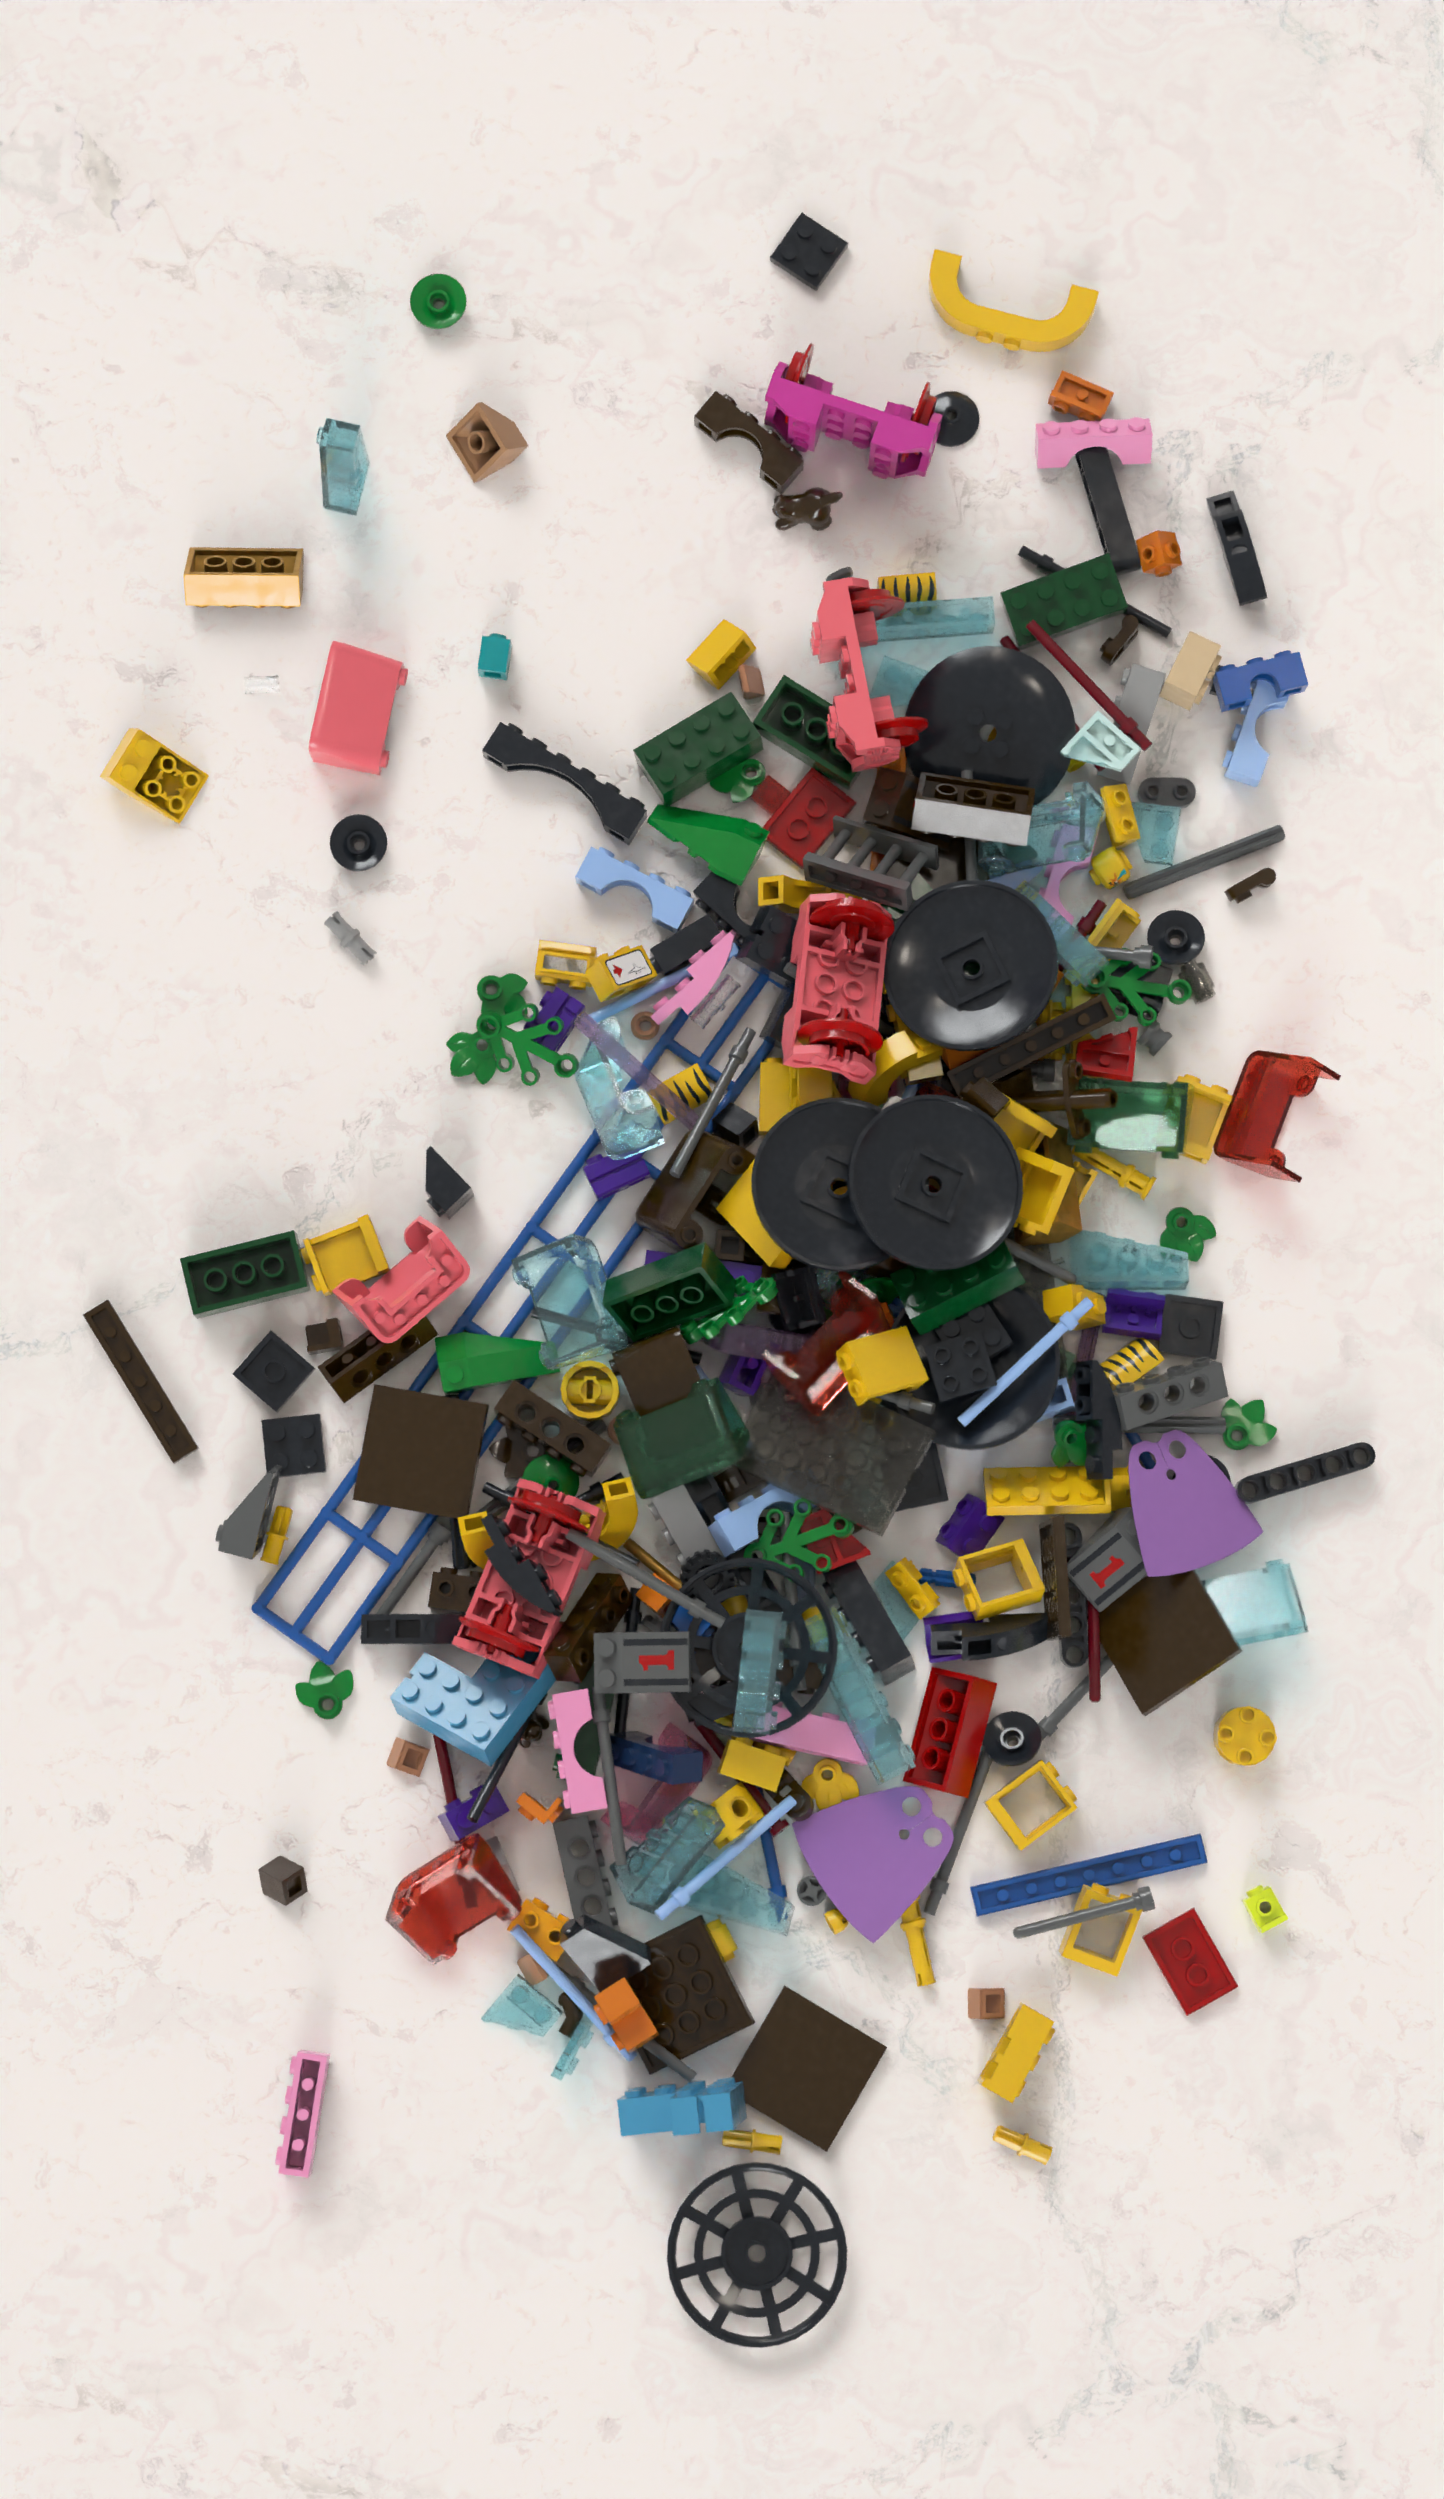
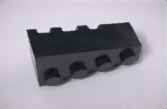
[822,1561,916,1686]

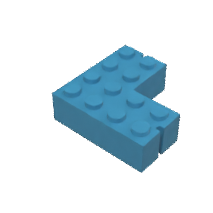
[390,1650,556,1767]
[617,2077,747,2136]

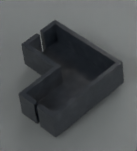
[735,905,797,1049]

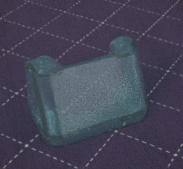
[978,781,1105,876]
[575,1016,665,1160]
[511,1234,628,1370]
[1202,1559,1309,1646]

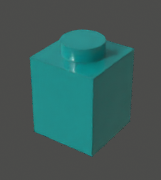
[477,633,512,680]

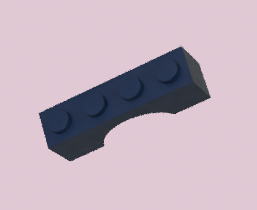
[610,1731,703,1785]

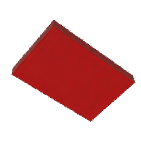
[762,767,857,870]
[1142,1908,1239,2016]

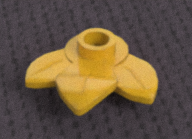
[801,1758,859,1810]

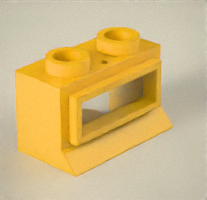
[535,940,597,990]

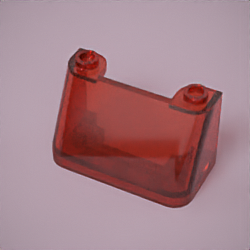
[385,1833,522,1966]

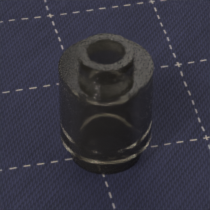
[1177,960,1216,1005]

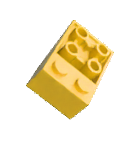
[100,728,209,824]

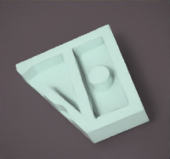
[1060,711,1141,772]

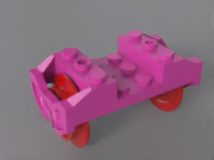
[764,343,943,479]

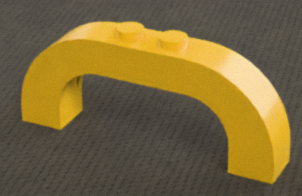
[929,249,1099,352]
[458,1477,638,1570]

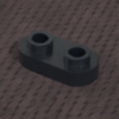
[1137,777,1196,808]

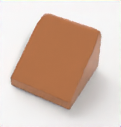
[738,664,765,700]
[386,1737,430,1777]
[517,1954,549,1986]
[968,1988,1005,2019]

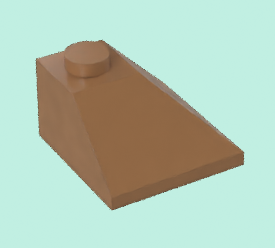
[446,402,529,483]

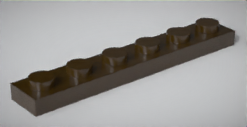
[83,1300,200,1464]

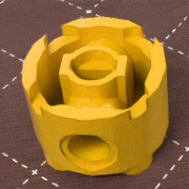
[560,1360,620,1422]
[1213,1706,1277,1766]
[694,1781,765,1850]

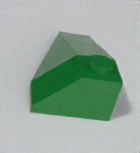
[647,804,770,886]
[435,1332,560,1395]

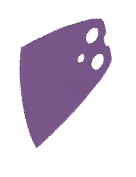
[1128,1430,1264,1577]
[792,1786,954,1944]

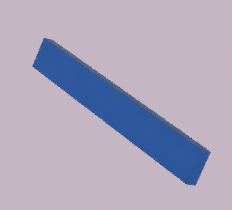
[970,1833,1208,1916]

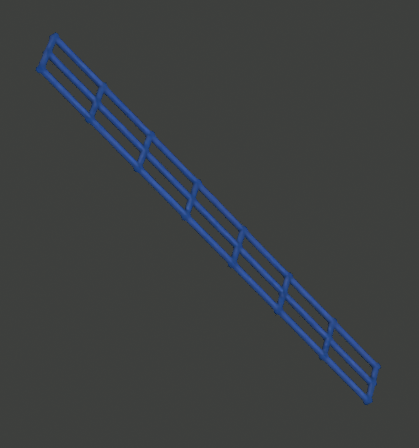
[252,943,783,1665]

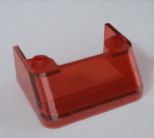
[1213,1050,1341,1183]
[762,1271,891,1414]

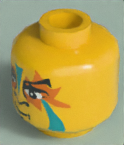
[1088,847,1133,890]

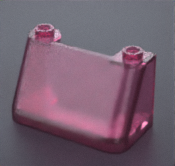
[600,1722,712,1848]

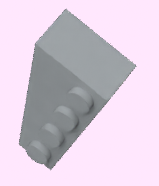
[1093,663,1166,785]
[645,1473,739,1588]

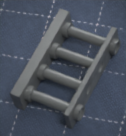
[803,815,939,911]

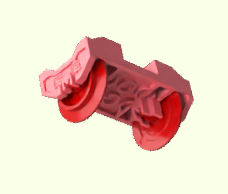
[810,577,928,772]
[781,893,895,1085]
[452,1478,606,1680]

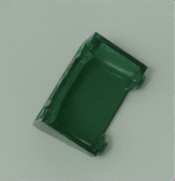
[1067,1076,1194,1159]
[613,1377,751,1499]

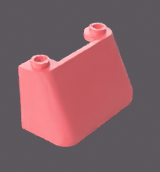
[309,641,408,775]
[332,1216,470,1343]

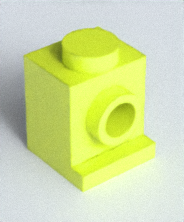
[1242,1884,1288,1933]

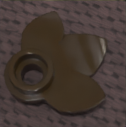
[489,1426,546,1479]

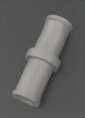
[324,911,377,966]

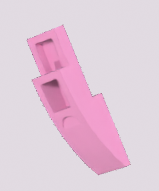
[651,930,736,1025]

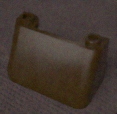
[635,1130,755,1252]
[608,1326,723,1461]

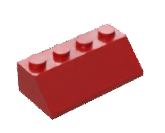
[903,1667,997,1798]

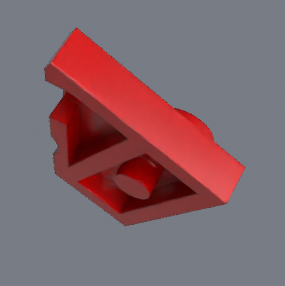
[1075,1027,1138,1082]
[801,1509,871,1575]

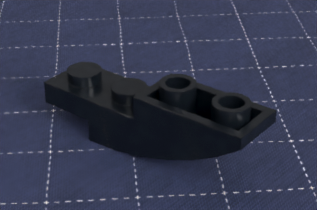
[1206,490,1267,606]
[1074,1360,1123,1480]
[481,1514,563,1617]
[930,1612,1048,1661]
[361,1614,465,1644]

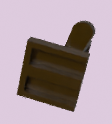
[992,1059,1118,1139]

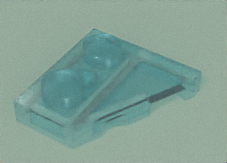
[870,655,929,707]
[1131,802,1181,866]
[873,1560,922,1640]
[481,1973,564,2037]
[551,2018,594,2081]

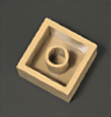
[1159,631,1222,711]

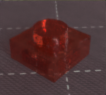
[750,775,791,816]

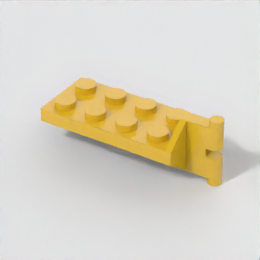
[983,1466,1132,1516]

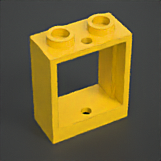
[952,1538,1045,1621]
[983,1760,1078,1851]
[1058,1883,1142,1977]

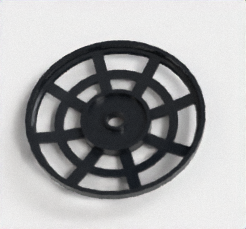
[660,1558,838,1738]
[667,2162,847,2348]

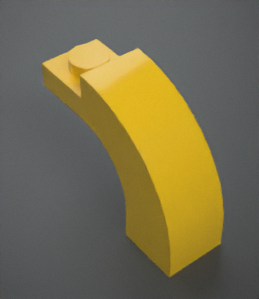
[758,875,862,914]
[848,1030,943,1106]

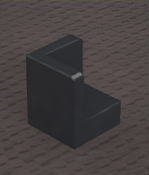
[712,1103,759,1149]

